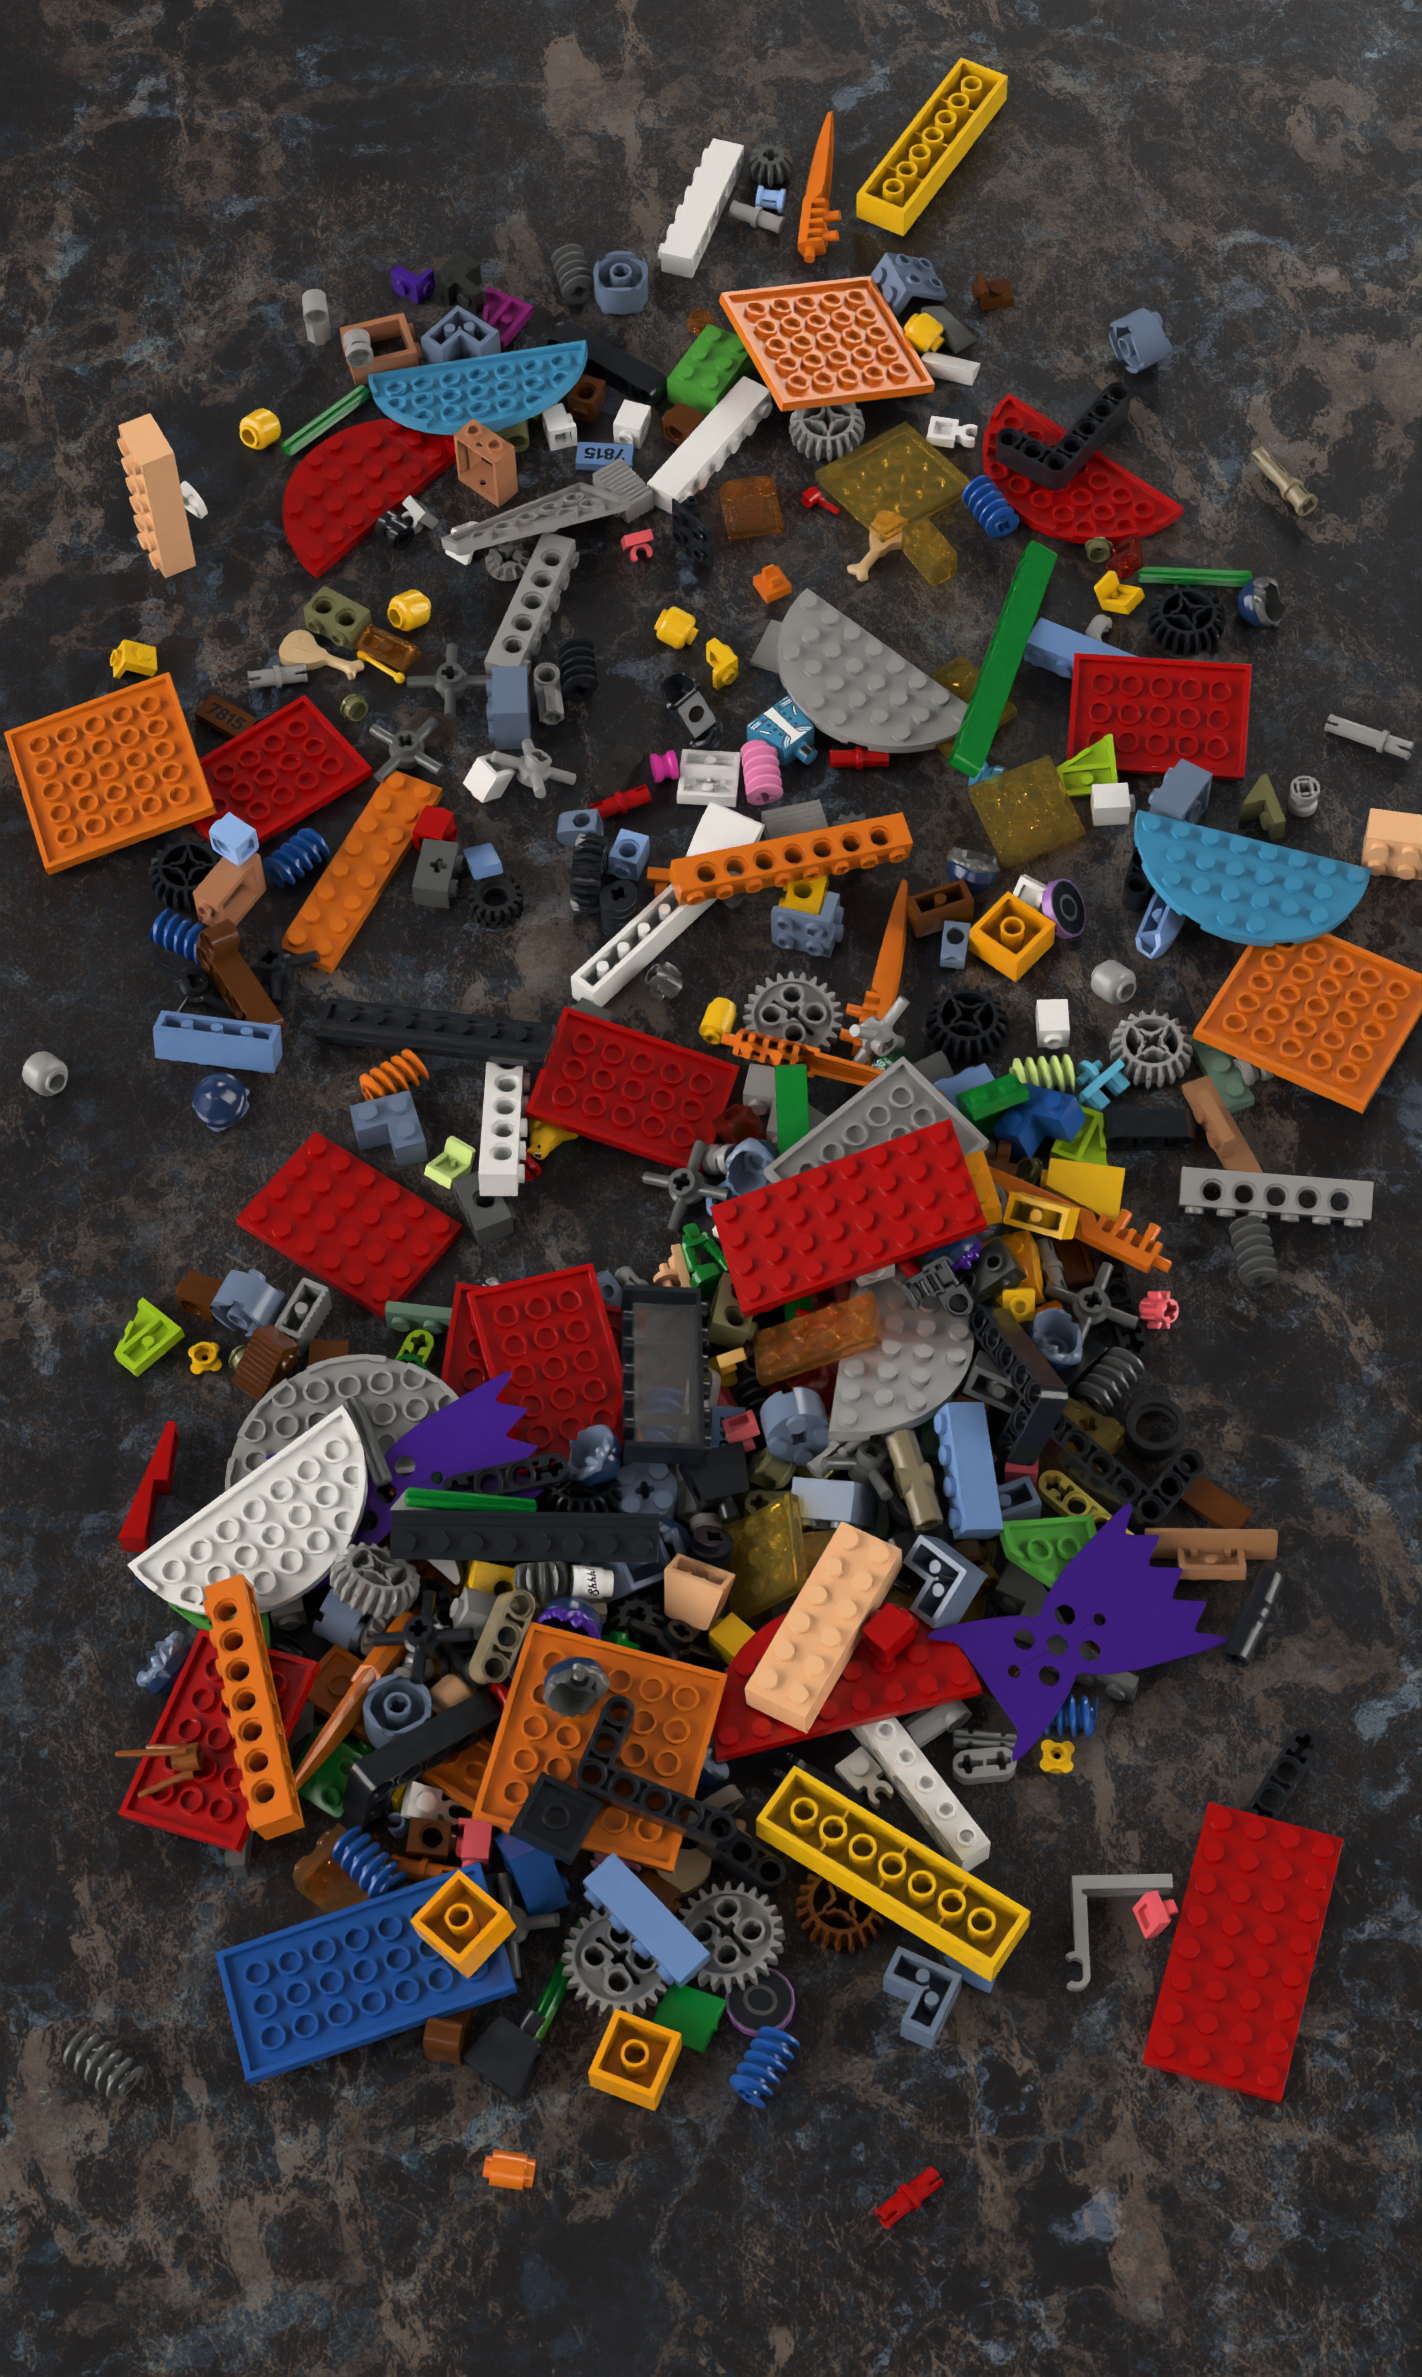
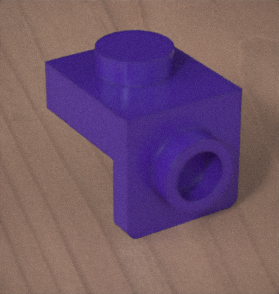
[391,265,435,304]

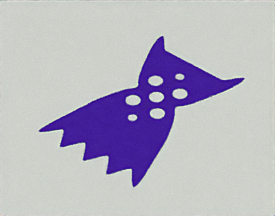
[266,1371,544,1593]
[927,1503,1227,1762]

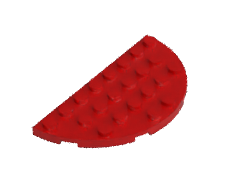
[982,393,1184,544]
[282,418,456,578]
[713,1601,982,1763]

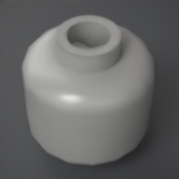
[1091,960,1136,1005]
[22,1051,69,1097]

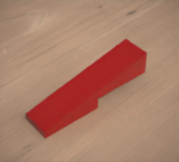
[118,1421,180,1552]

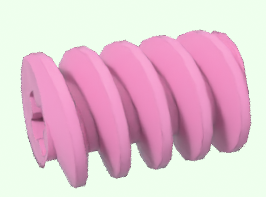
[740,739,783,806]

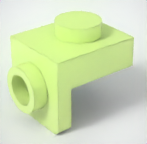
[424,1136,476,1189]

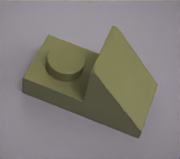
[1240,774,1286,841]

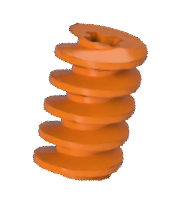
[359,1049,429,1101]

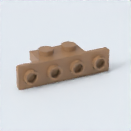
[1181,1076,1263,1173]
[1144,1528,1278,1581]

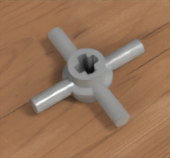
[491,738,576,798]
[849,996,910,1065]

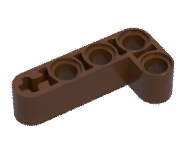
[196,919,284,1031]
[423,2007,475,2066]

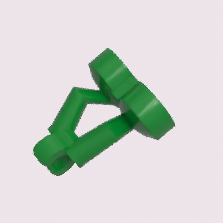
[681,1223,730,1297]

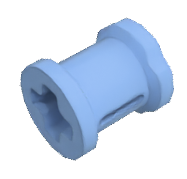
[755,185,786,213]

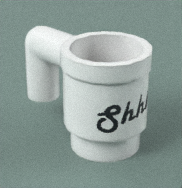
[569,1565,614,1599]

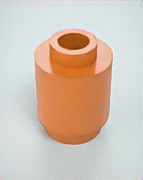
[483,2149,536,2190]

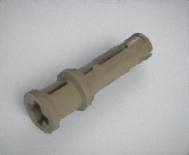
[1251,446,1318,516]

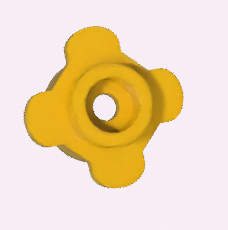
[188,1342,222,1375]
[1040,1739,1075,1774]

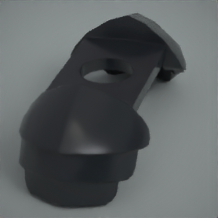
[660,670,723,750]

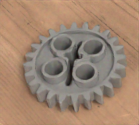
[743,971,843,1054]
[679,1881,786,1993]
[560,1909,667,2017]

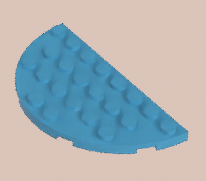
[368,340,588,435]
[1134,810,1372,947]

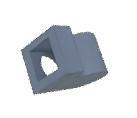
[557,809,604,846]
[940,920,972,970]

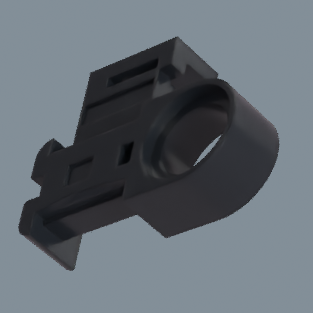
[900,1252,975,1318]

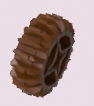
[796,1873,886,1954]

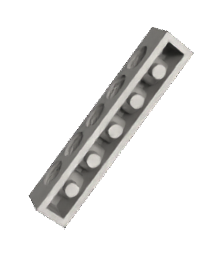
[484,533,579,675]
[1178,1167,1374,1227]

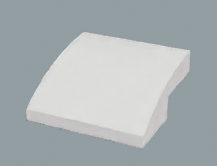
[677,749,741,807]
[686,801,765,876]

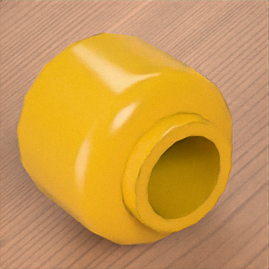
[903,312,945,354]
[239,408,281,450]
[387,589,431,632]
[654,606,699,649]

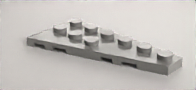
[441,482,631,556]

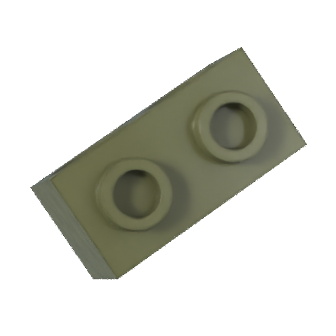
[303,586,373,651]
[706,1272,757,1350]

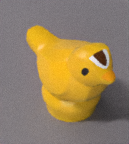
[527,1118,578,1160]

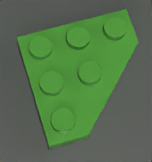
[998,1515,1097,1589]

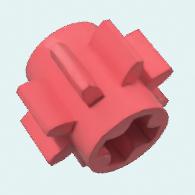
[1139,1290,1179,1329]

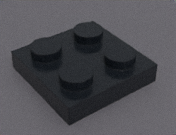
[509,1771,604,1866]

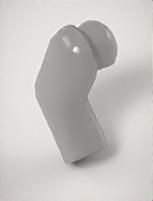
[1085,614,1113,642]

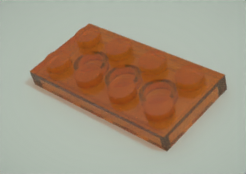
[753,1291,883,1387]

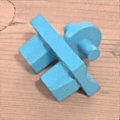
[1075,1058,1130,1112]

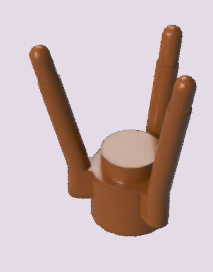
[115,1742,204,1798]

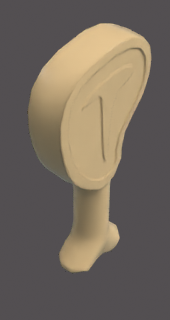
[847,514,913,582]
[279,629,365,681]
[656,1819,752,1898]

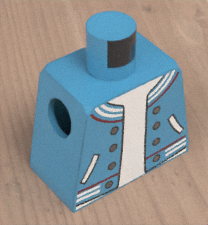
[747,695,818,766]

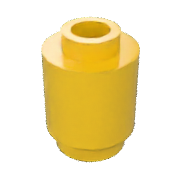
[699,997,737,1045]

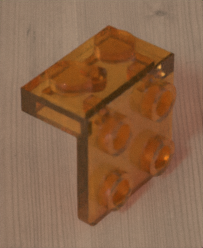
[292,1823,370,1914]

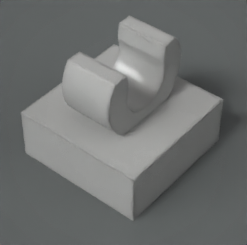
[401,495,439,534]

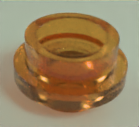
[687,309,714,335]

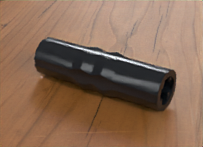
[1222,1568,1284,1667]

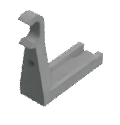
[1065,1874,1173,1992]

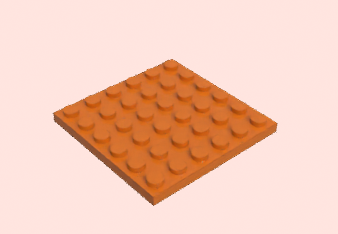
[719,276,935,412]
[4,672,217,875]
[1193,933,1422,1114]
[472,1621,728,1874]

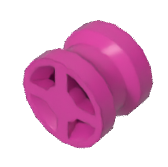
[650,750,679,783]

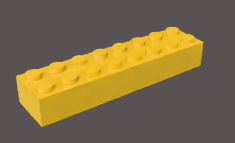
[856,58,1008,237]
[756,1765,1031,1983]

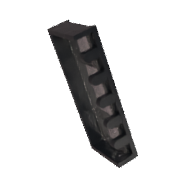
[621,1285,711,1468]

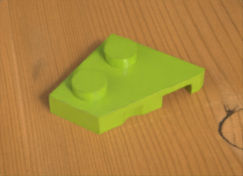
[1056,734,1118,799]
[1050,1105,1108,1166]
[114,1297,185,1377]

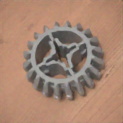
[789,403,865,463]
[1109,1009,1193,1090]
[329,1542,420,1619]

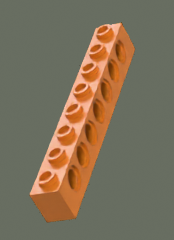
[669,812,913,906]
[203,1574,305,1840]

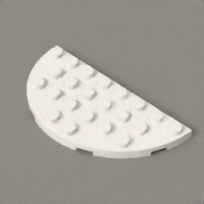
[128,1405,368,1618]

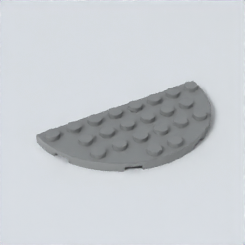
[777,588,968,753]
[828,1259,974,1441]
[225,1354,459,1492]

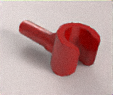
[801,487,841,515]

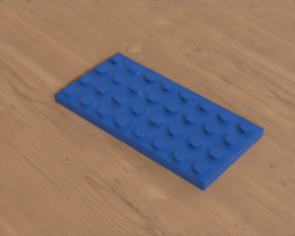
[215,1862,518,2085]

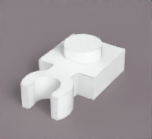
[926,416,978,448]
[835,1746,894,1810]
[400,1781,462,1826]

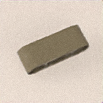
[469,1590,536,1684]

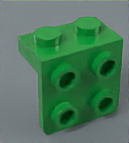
[955,1073,1030,1140]
[293,1724,377,1818]

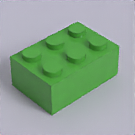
[667,324,756,417]

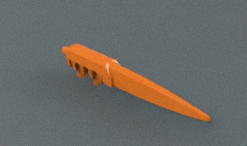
[797,110,842,263]
[839,878,908,1067]
[721,1028,946,1096]
[988,1166,1172,1274]
[294,1605,420,1790]

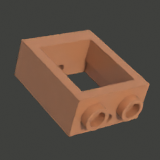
[340,312,423,386]
[454,418,519,508]
[193,852,267,930]

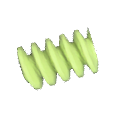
[1009,1054,1075,1093]

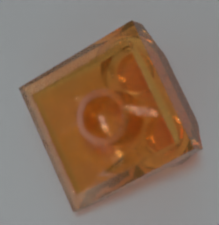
[719,476,784,540]

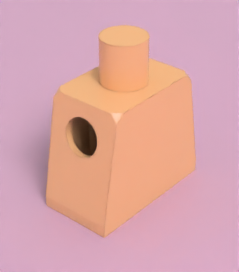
[664,1553,736,1637]

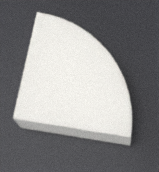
[180,481,208,519]

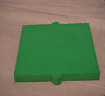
[652,1982,727,2054]

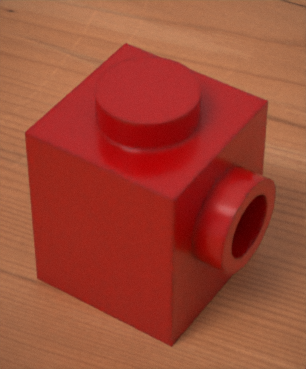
[412,804,458,851]
[861,1602,915,1665]

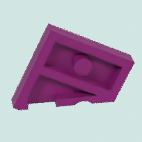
[483,286,534,349]

